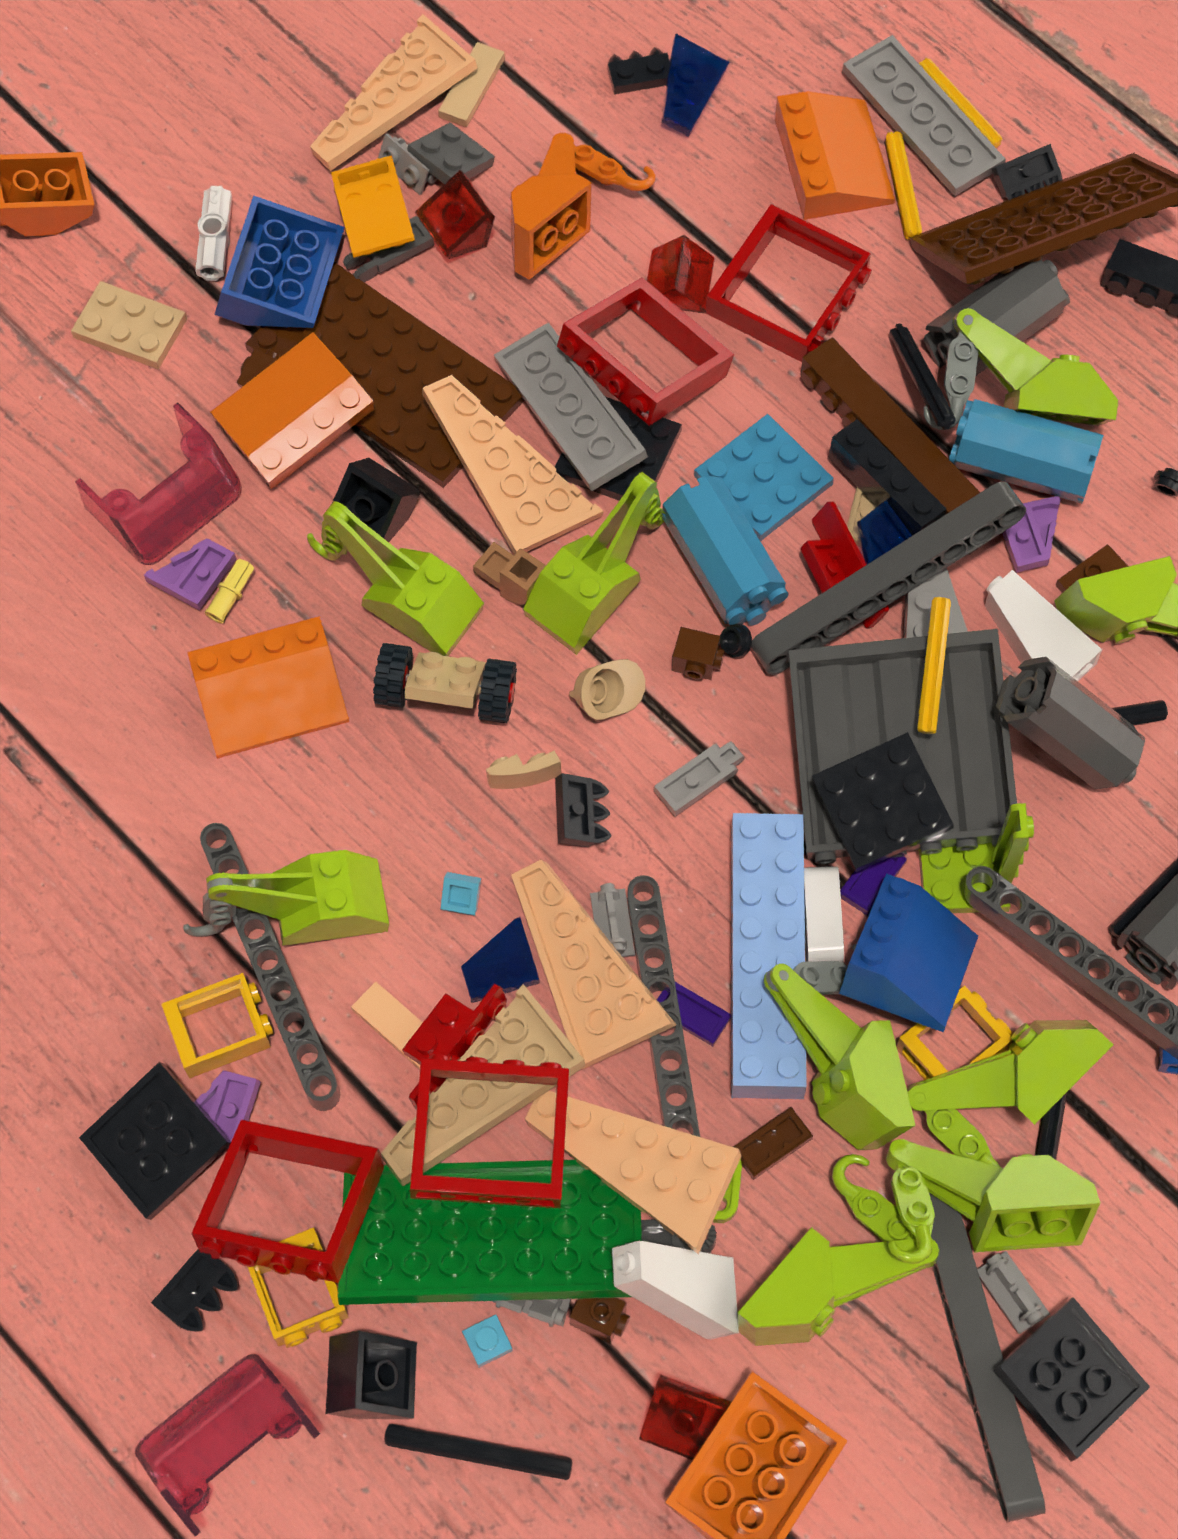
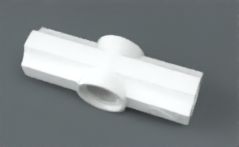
[196,186,232,281]

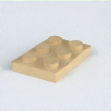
[71,281,187,369]

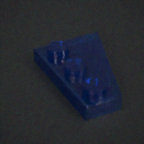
[661,33,730,137]

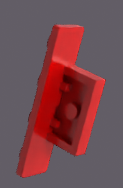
[800,501,889,628]
[402,984,507,1110]

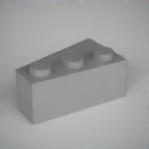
[903,568,968,638]

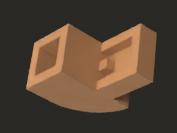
[473,542,546,605]

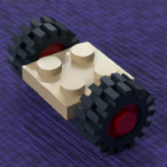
[373,643,517,723]

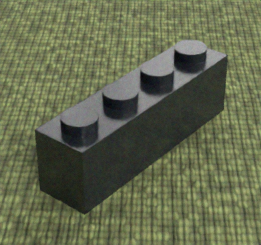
[1101,239,1178,316]
[829,419,946,538]

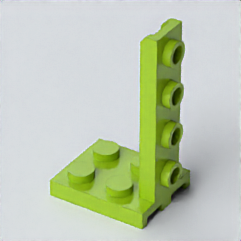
[919,803,1034,913]

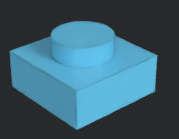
[440,872,481,915]
[462,1315,513,1368]

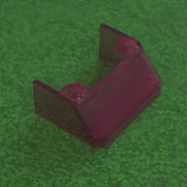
[75,402,242,565]
[135,1354,320,1537]

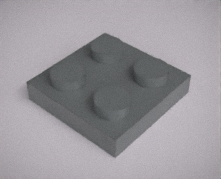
[407,122,495,189]

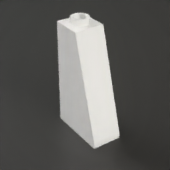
[985,570,1102,681]
[612,1241,739,1340]

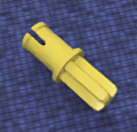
[205,559,254,624]

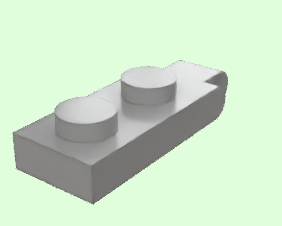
[654,741,745,817]

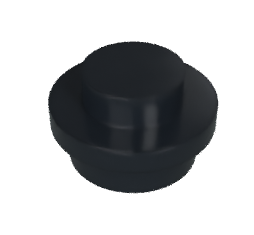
[1154,468,1178,496]
[720,624,752,658]

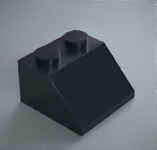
[332,458,421,542]
[326,1331,417,1419]

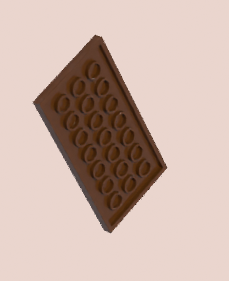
[910,153,1178,285]
[245,262,524,488]

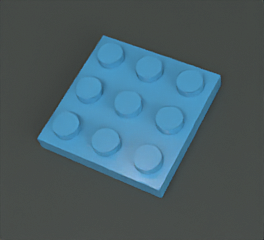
[694,414,834,541]

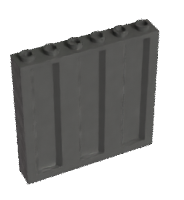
[788,629,1017,864]

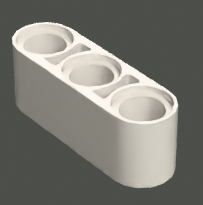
[804,866,844,963]

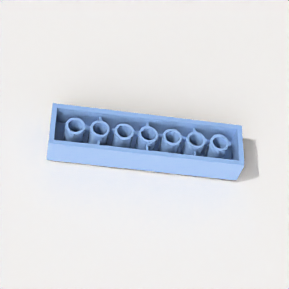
[731,813,807,1099]

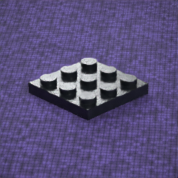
[555,397,682,501]
[812,732,954,872]
[79,1062,231,1220]
[994,1297,1150,1462]

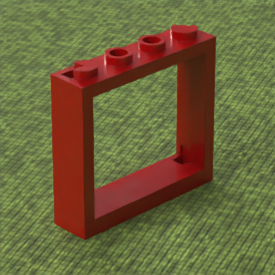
[706,204,872,362]
[557,277,734,426]
[410,1054,569,1209]
[191,1120,384,1283]

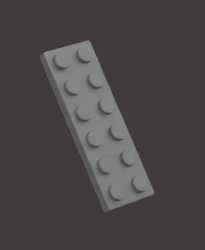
[842,35,1006,196]
[494,322,648,491]

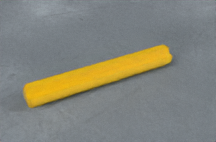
[919,58,1002,148]
[885,131,922,241]
[917,597,951,734]

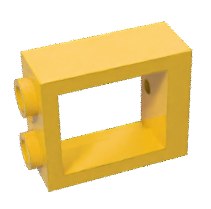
[161,973,274,1079]
[897,985,1013,1080]
[248,1227,349,1348]

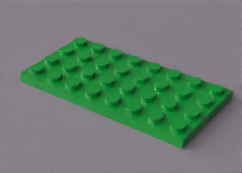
[338,1160,642,1305]

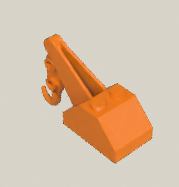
[510,133,656,280]
[0,152,95,236]

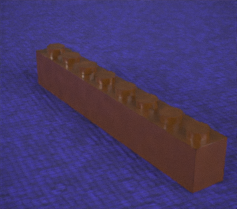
[800,337,987,555]

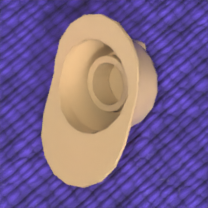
[569,659,645,720]

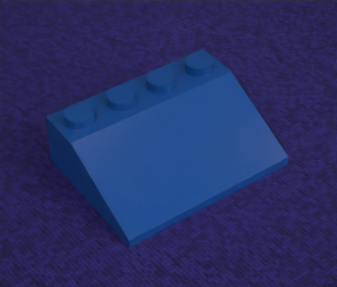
[215,195,344,328]
[839,873,979,1032]

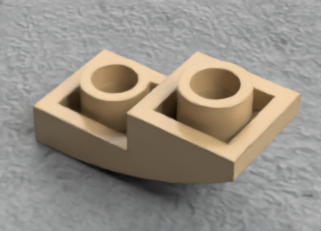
[486,750,561,789]

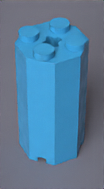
[949,399,1103,503]
[662,476,789,626]

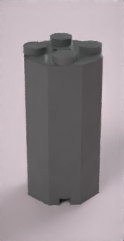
[924,260,1070,376]
[996,656,1145,789]
[1117,874,1178,990]

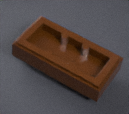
[1056,544,1129,593]
[733,1107,813,1180]

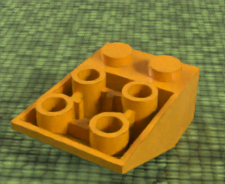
[331,155,415,258]

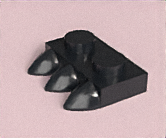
[608,47,674,95]
[991,144,1063,200]
[555,773,611,848]
[151,1249,238,1332]

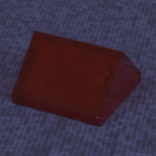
[415,170,495,259]
[647,235,715,314]
[639,1374,731,1460]

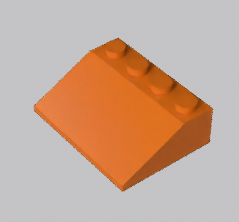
[775,91,895,220]
[210,332,374,489]
[187,616,350,759]
[664,1372,848,1539]

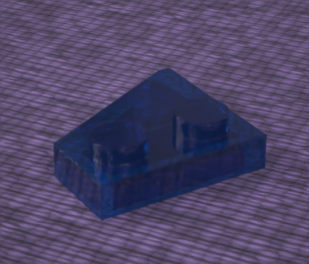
[857,501,912,564]
[461,917,540,1003]

